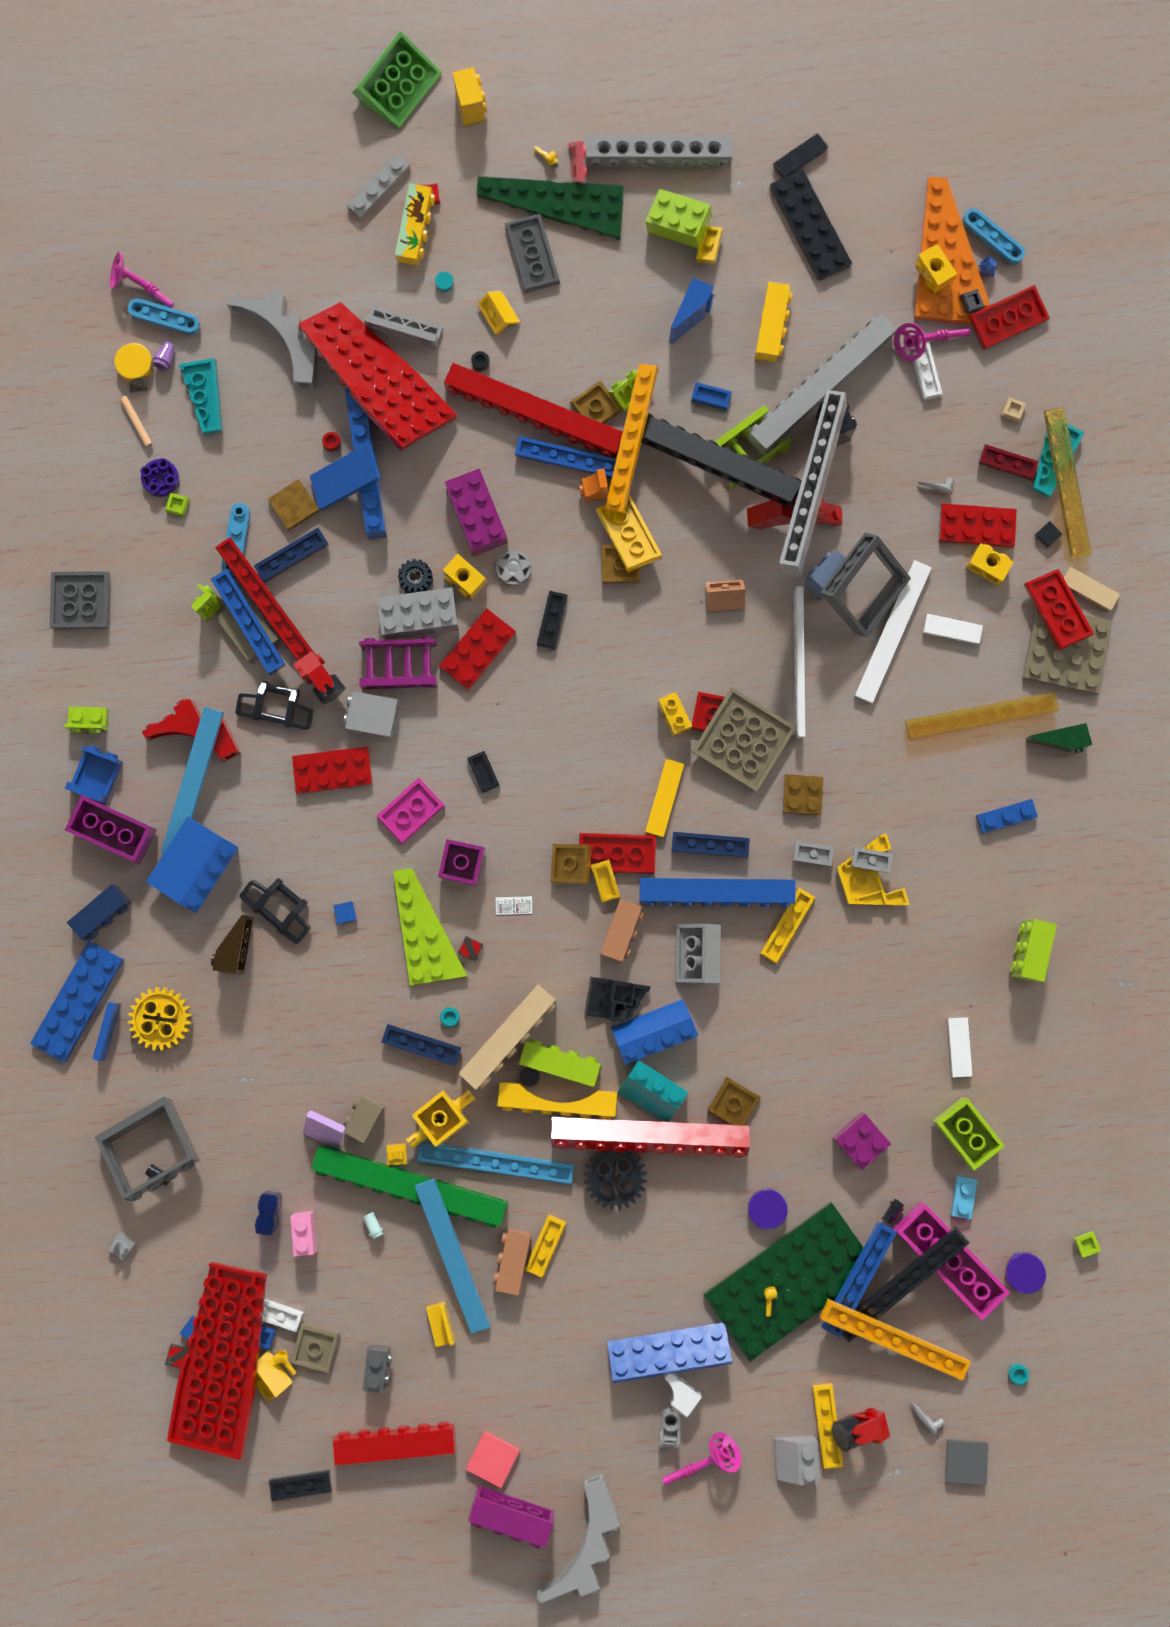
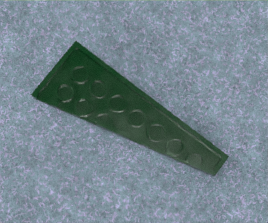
[476,176,624,240]

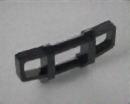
[235,681,314,730]
[239,878,311,944]

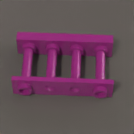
[359,636,438,690]

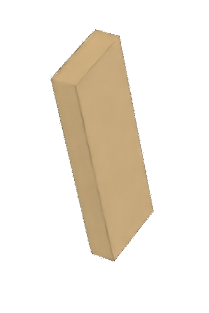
[1064,567,1120,612]

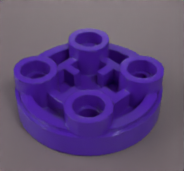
[140,458,180,497]
[748,1188,788,1229]
[1005,1252,1046,1294]

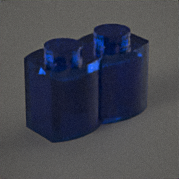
[255,1191,282,1236]

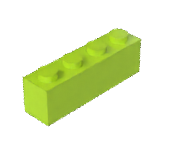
[519,1039,601,1087]

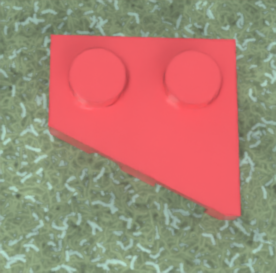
[568,141,587,182]

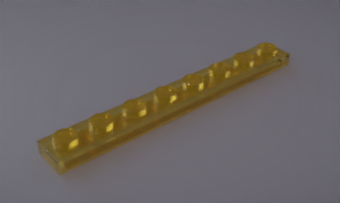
[1043,407,1092,560]
[905,692,1059,740]

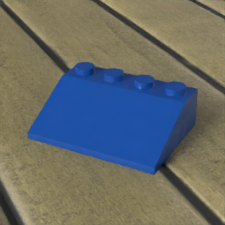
[146,816,239,914]

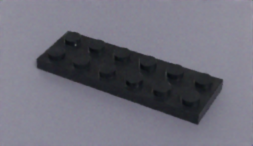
[769,169,852,282]

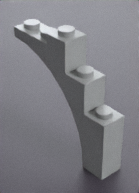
[227,292,318,390]
[537,1473,620,1603]

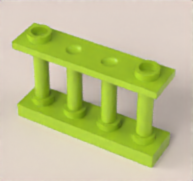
[715,405,792,489]

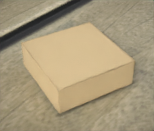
[1001,397,1026,423]

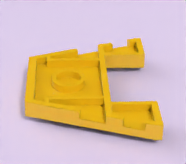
[836,833,910,906]

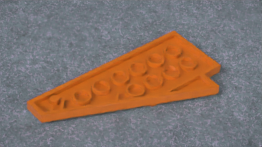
[914,176,990,325]

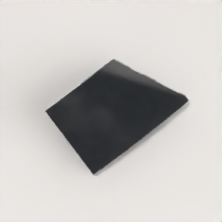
[584,976,651,1023]

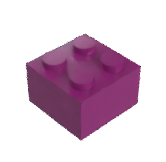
[438,839,486,887]
[833,1112,891,1170]

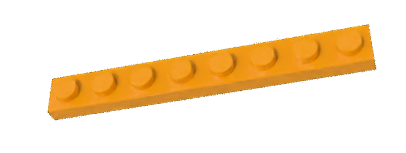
[605,363,659,514]
[820,1299,971,1380]

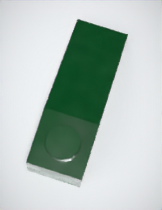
[1026,723,1092,754]

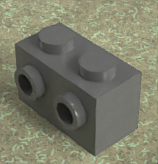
[363,1345,392,1393]

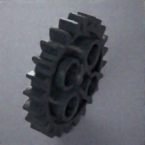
[584,1150,647,1211]

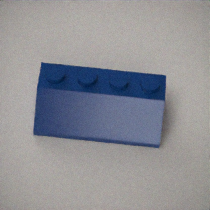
[611,999,698,1065]

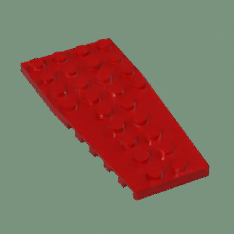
[298,302,457,451]
[166,1262,267,1460]

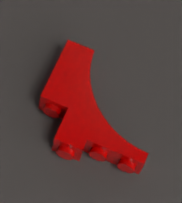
[747,498,843,529]
[142,699,241,762]

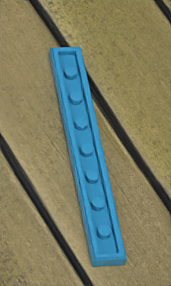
[161,707,224,854]
[416,1141,574,1185]
[415,1178,490,1334]

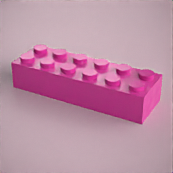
[893,1201,1010,1321]

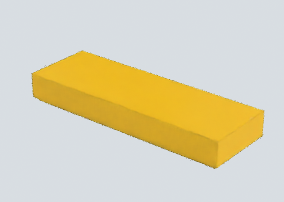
[524,1214,566,1278]

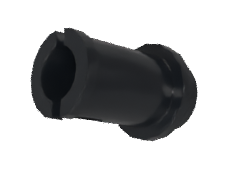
[145,1164,170,1186]
[882,1198,904,1226]

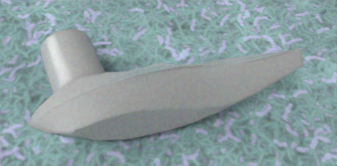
[918,478,954,494]
[911,1403,945,1435]

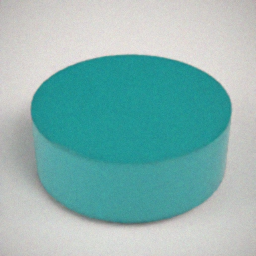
[435,271,454,292]
[440,1007,460,1027]
[1008,1363,1029,1385]

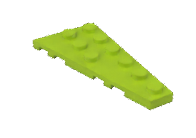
[393,868,467,985]

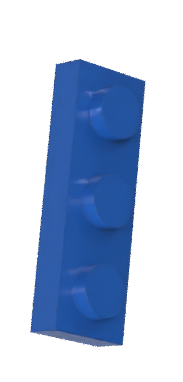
[976,799,1038,834]

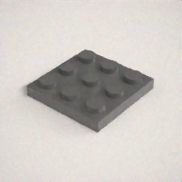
[49,571,110,629]

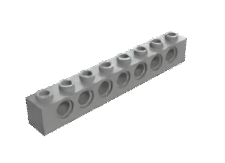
[586,136,733,168]

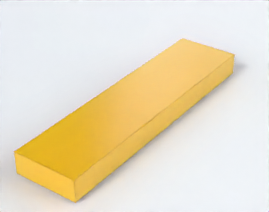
[645,759,684,837]
[760,888,816,964]
[812,1383,844,1469]

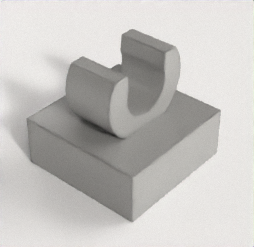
[108,1232,137,1261]

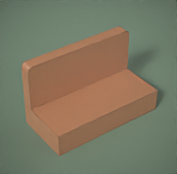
[705,580,745,612]

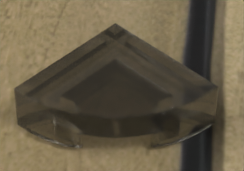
[129,377,148,393]

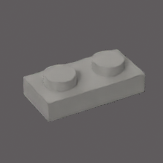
[792,841,834,867]
[851,847,893,874]

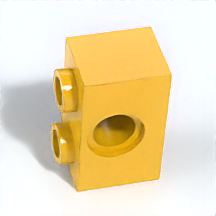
[915,244,957,293]
[965,544,1014,586]
[443,554,487,599]
[657,692,692,737]

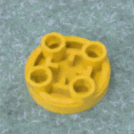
[114,343,153,382]

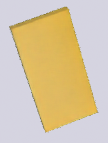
[596,495,662,572]

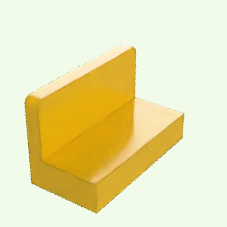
[477,291,520,335]
[426,1301,456,1347]
[255,1351,292,1403]

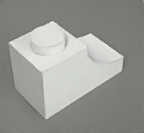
[664,1373,701,1417]

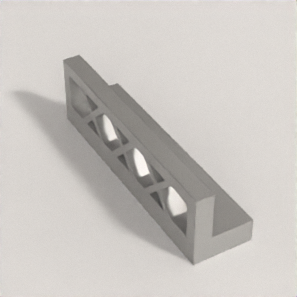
[364,306,443,349]

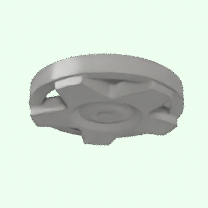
[496,550,531,586]

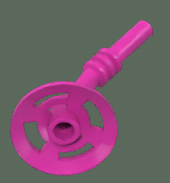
[110,251,174,308]
[893,323,970,361]
[662,1432,741,1485]

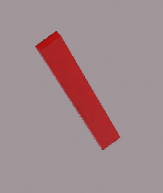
[215,537,316,661]

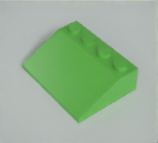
[352,31,442,129]

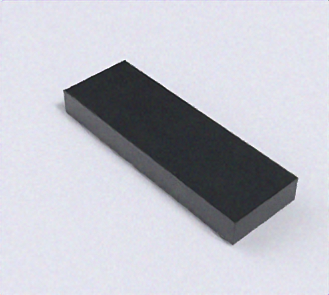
[773,133,828,178]
[537,590,568,650]
[269,1470,332,1502]

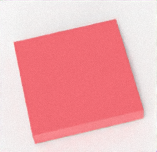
[466,1431,520,1488]

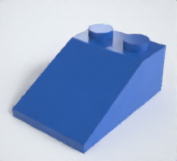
[669,278,715,344]

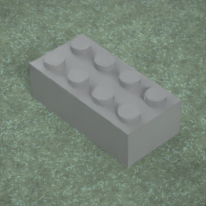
[377,588,459,640]

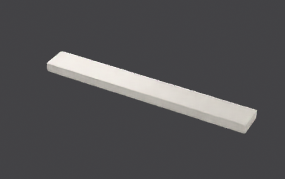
[854,560,932,704]
[793,586,805,739]

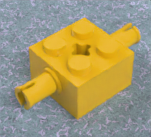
[406,1089,476,1149]

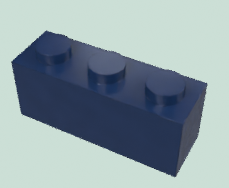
[67,884,132,941]

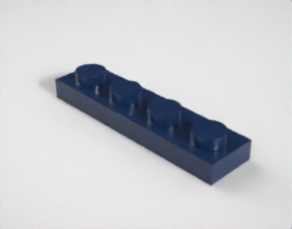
[253,528,329,583]
[671,832,750,858]
[381,1024,462,1066]

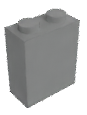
[343,691,400,739]

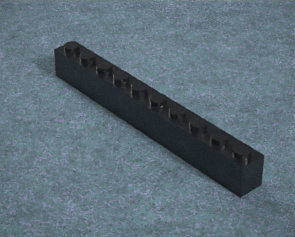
[641,413,802,510]

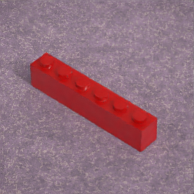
[333,1421,457,1466]

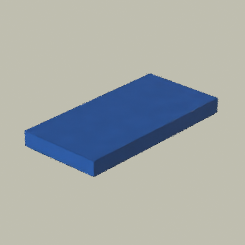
[310,443,381,511]

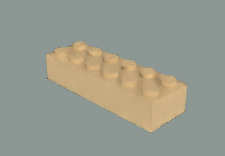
[459,984,556,1089]

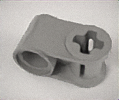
[659,1407,680,1450]

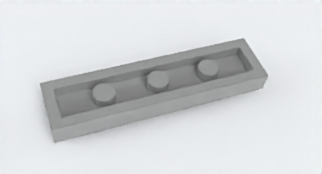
[347,153,411,220]

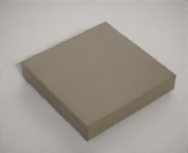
[290,1323,340,1374]

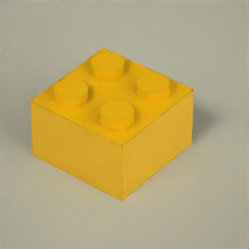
[452,67,487,126]

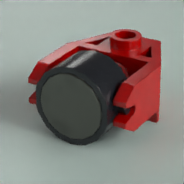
[293,651,346,704]
[831,1408,890,1452]

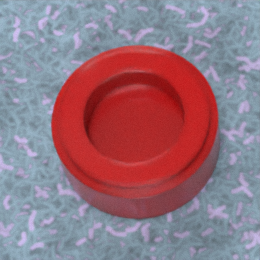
[322,432,341,452]

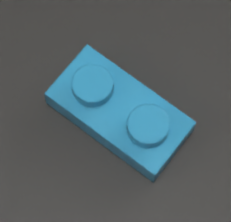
[950,1176,977,1219]

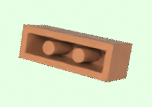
[601,899,644,962]
[493,1228,531,1296]

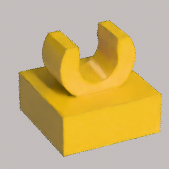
[386,1144,408,1165]

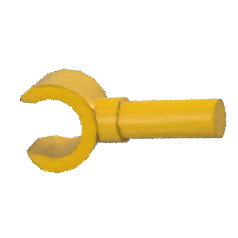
[534,147,558,166]
[764,1287,777,1316]
[273,1350,297,1375]

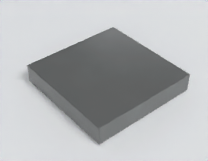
[945,1439,988,1485]

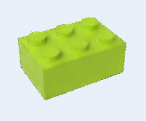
[645,189,712,249]
[1010,919,1057,982]
[932,1097,1005,1171]

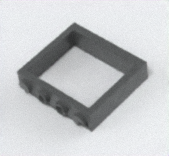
[820,532,911,638]
[95,1097,200,1202]

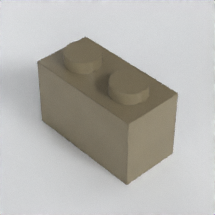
[343,1096,385,1143]

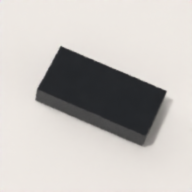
[467,751,500,793]

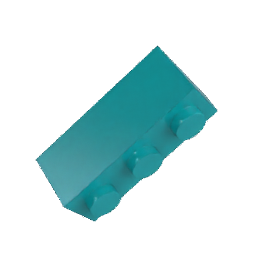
[617,1060,689,1122]

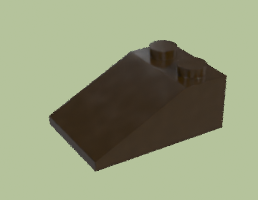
[211,915,254,974]

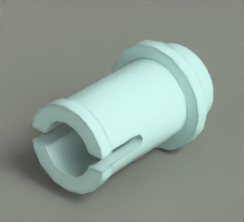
[362,1212,383,1239]

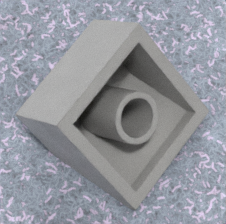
[774,1436,820,1485]

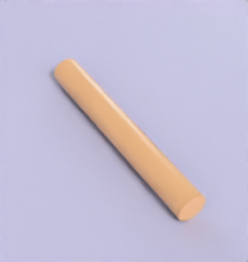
[120,396,152,447]

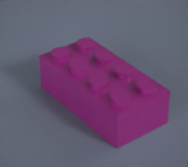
[445,468,508,556]
[65,795,157,864]
[468,1485,554,1548]

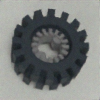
[398,559,433,593]

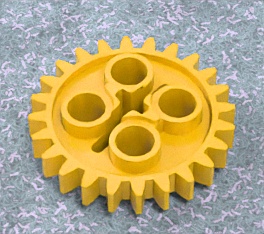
[128,987,193,1050]

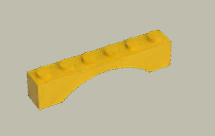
[498,1081,617,1120]

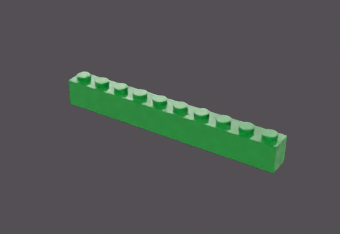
[311,1145,508,1228]

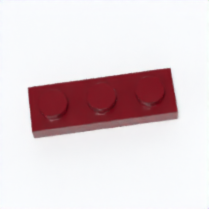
[978,444,1039,481]

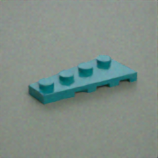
[179,358,223,435]
[1032,415,1085,498]

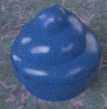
[978,256,997,277]

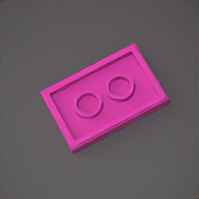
[377,778,445,845]

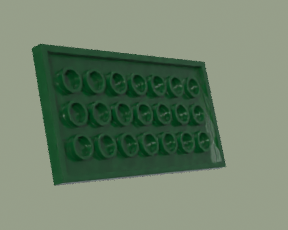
[704,1202,864,1362]

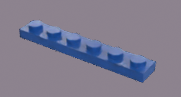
[515,436,616,479]
[211,569,286,675]
[821,1221,897,1338]

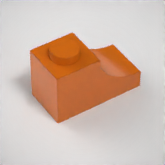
[579,469,608,502]

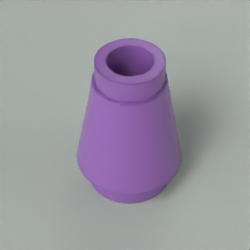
[153,341,175,371]

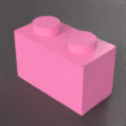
[290,1211,317,1257]

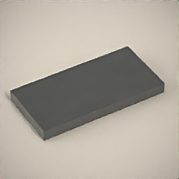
[505,214,560,293]

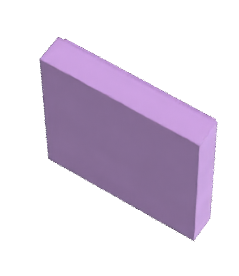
[303,1111,345,1150]

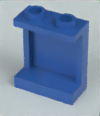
[64,745,123,804]

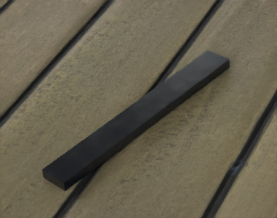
[842,1226,970,1342]

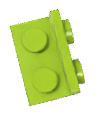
[609,369,638,411]
[191,583,222,621]
[64,707,109,734]

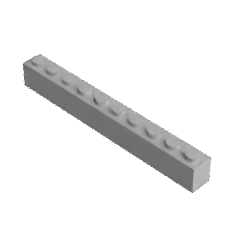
[747,314,897,456]
[779,390,847,576]

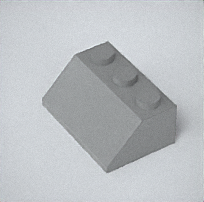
[675,924,721,983]

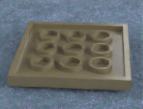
[1022,609,1112,695]
[692,687,796,792]

